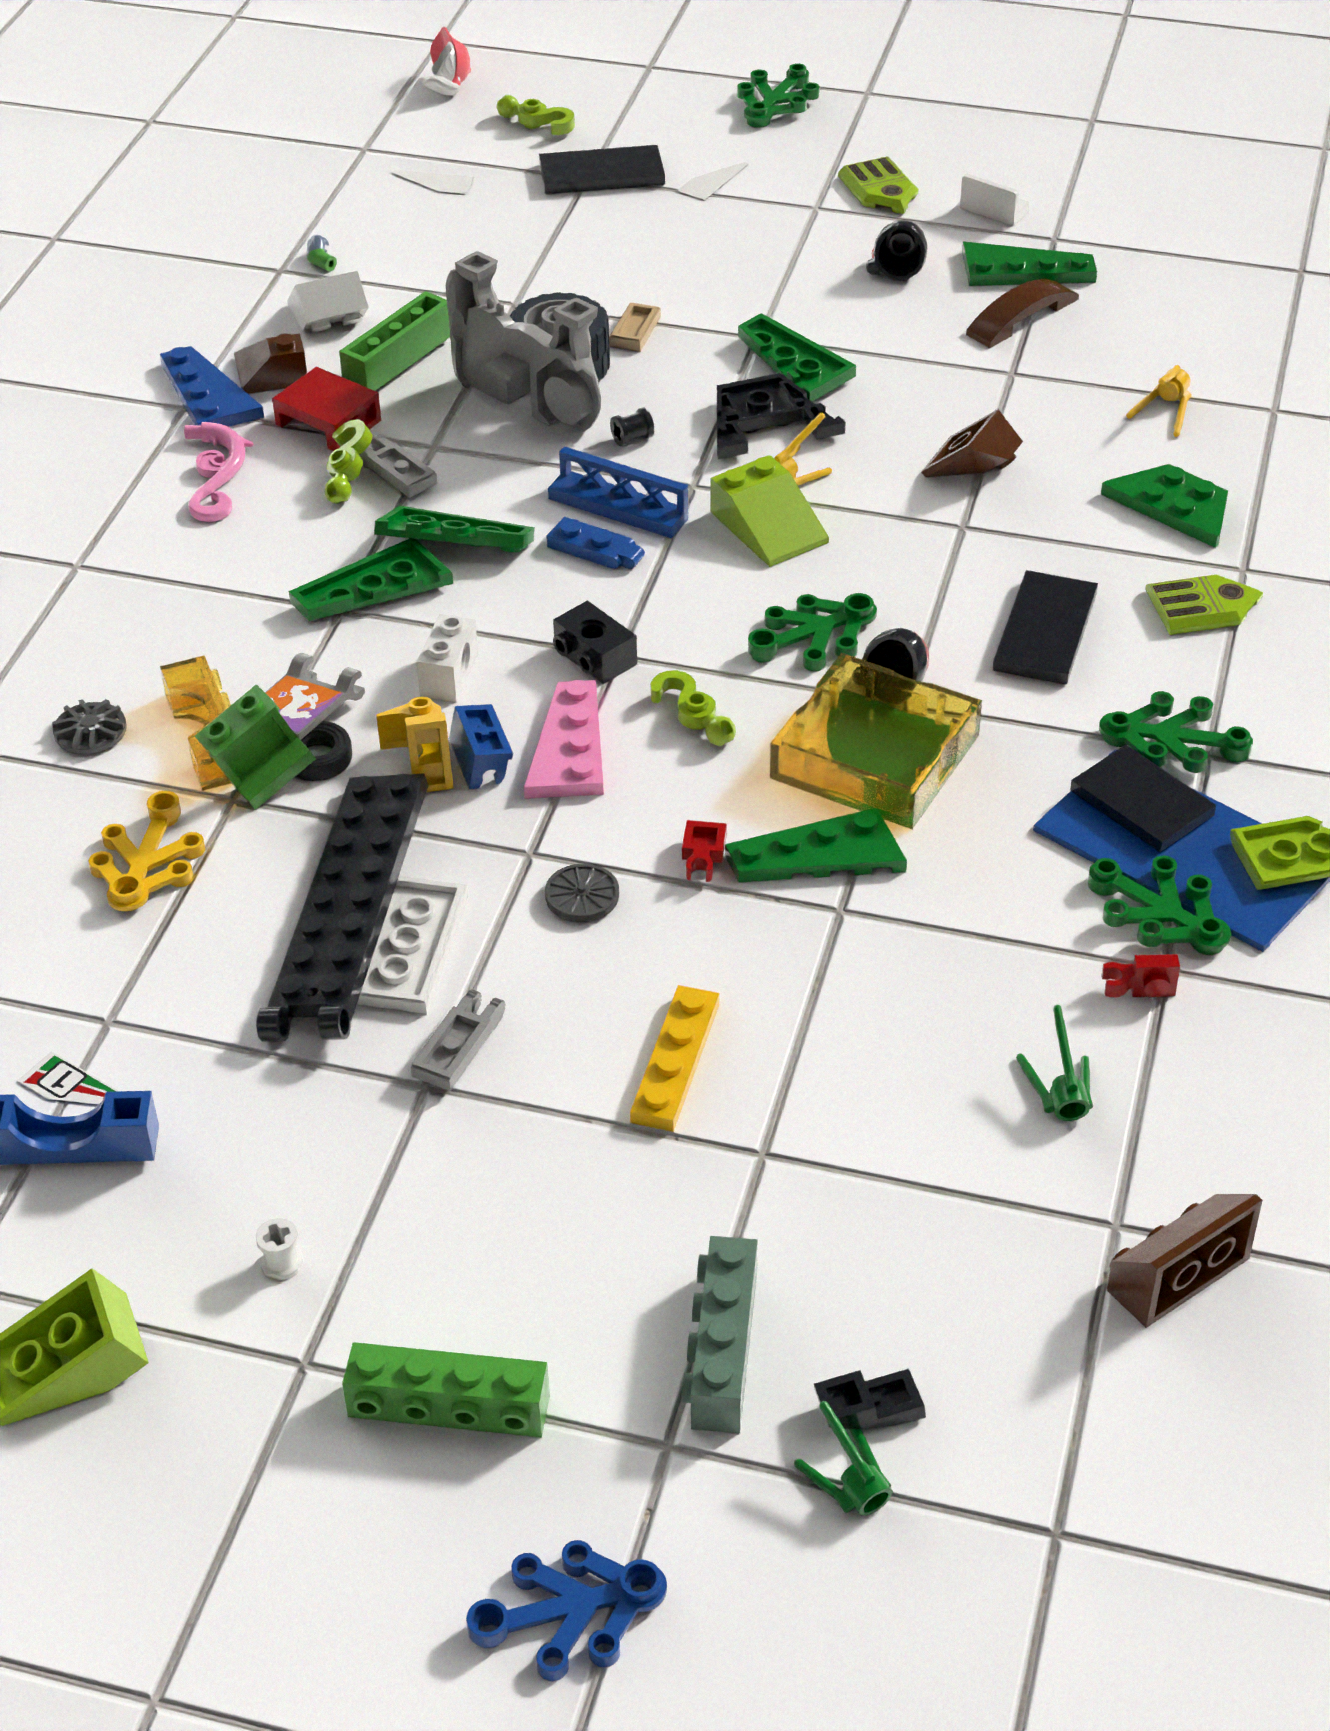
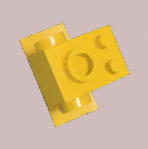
[376,697,454,792]

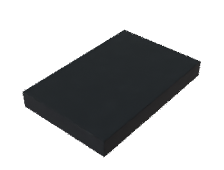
[1070,744,1216,852]

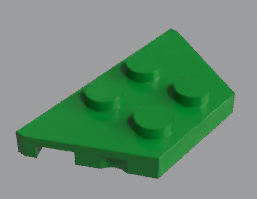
[1101,464,1228,548]

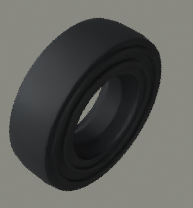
[295,721,352,781]

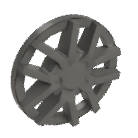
[52,699,127,754]

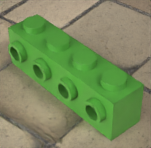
[339,291,450,391]
[342,1342,550,1438]

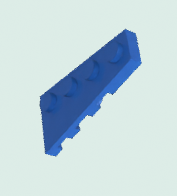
[160,346,264,427]

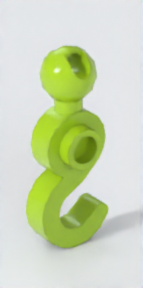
[496,95,575,135]
[324,419,372,504]
[650,670,736,746]

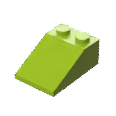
[710,455,829,567]
[0,1268,149,1426]

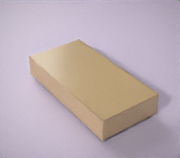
[609,302,661,352]

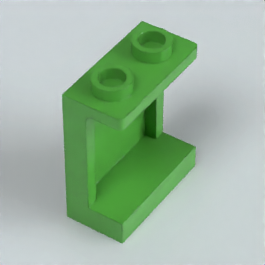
[195,684,316,810]

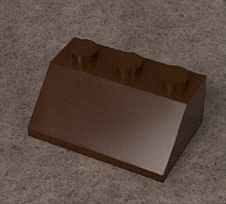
[1107,1194,1263,1328]

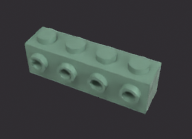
[682,1236,758,1433]

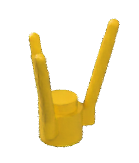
[1126,365,1192,437]
[774,413,832,485]

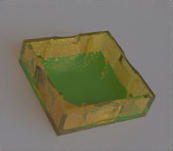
[770,653,982,830]

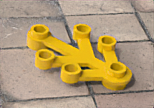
[88,791,205,911]

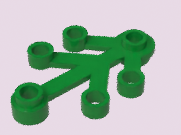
[737,63,820,128]
[748,593,877,672]
[1099,691,1253,773]
[1088,855,1231,955]

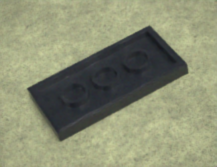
[539,145,665,194]
[993,570,1098,684]

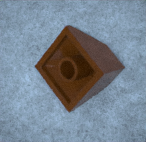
[234,334,307,394]
[921,409,1023,477]

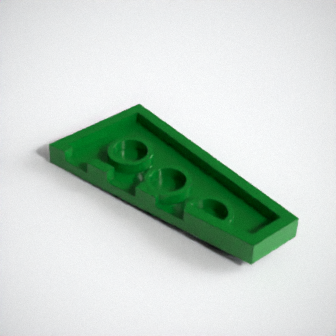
[962,241,1097,286]
[374,506,535,552]
[725,807,907,883]

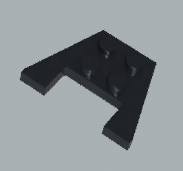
[717,373,846,459]

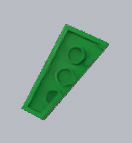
[738,313,856,402]
[289,538,453,621]

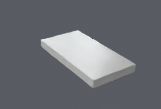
[357,876,468,1014]

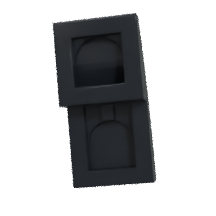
[814,1368,926,1429]

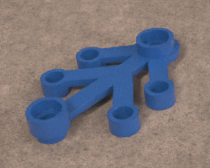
[466,1540,667,1681]

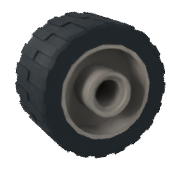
[510,292,610,382]

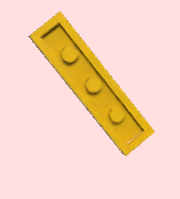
[630,985,719,1132]

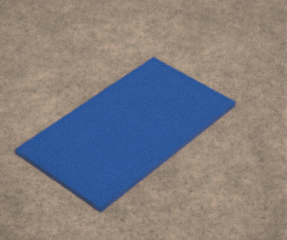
[1033,750,1330,952]

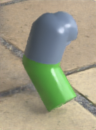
[307,234,337,272]

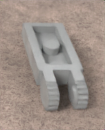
[359,434,437,498]
[411,989,506,1091]

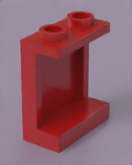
[272,366,382,451]

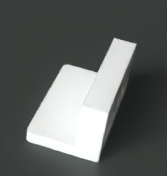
[960,174,1029,226]

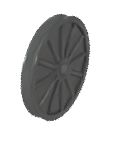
[545,864,619,922]

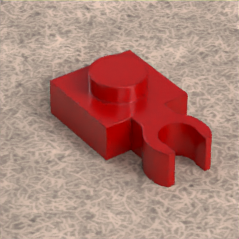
[682,820,727,882]

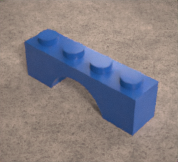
[0,1091,159,1165]

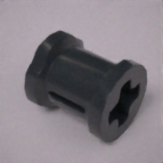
[610,407,654,446]

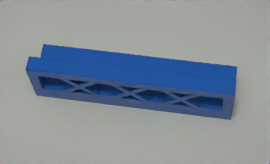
[548,446,688,539]

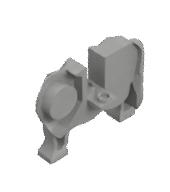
[445,251,601,432]

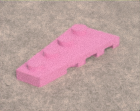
[524,680,604,799]

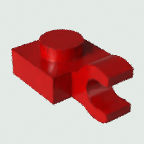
[1101,954,1180,998]

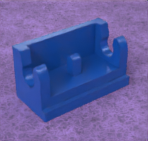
[449,704,513,789]

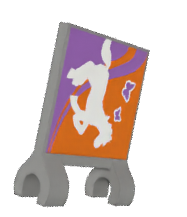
[265,653,365,740]

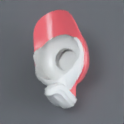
[423,27,471,96]

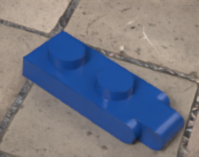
[546,516,645,569]

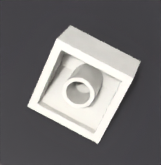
[287,270,369,332]

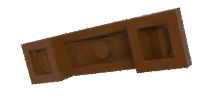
[966,279,1079,348]

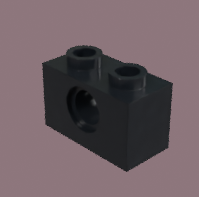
[553,600,637,684]

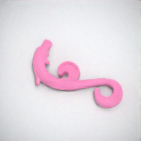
[184,422,254,522]

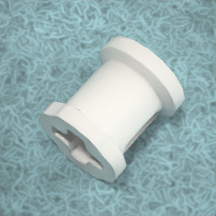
[255,1218,303,1281]

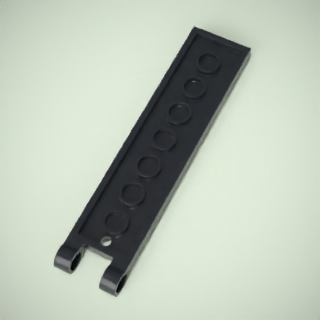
[256,773,429,1042]

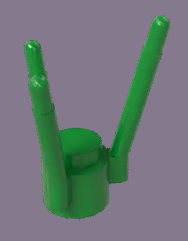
[1016,1005,1093,1121]
[794,1401,893,1516]

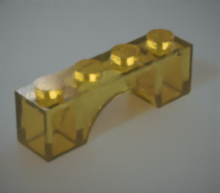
[160,655,231,791]

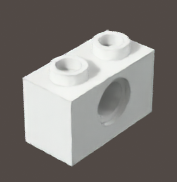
[417,614,478,702]

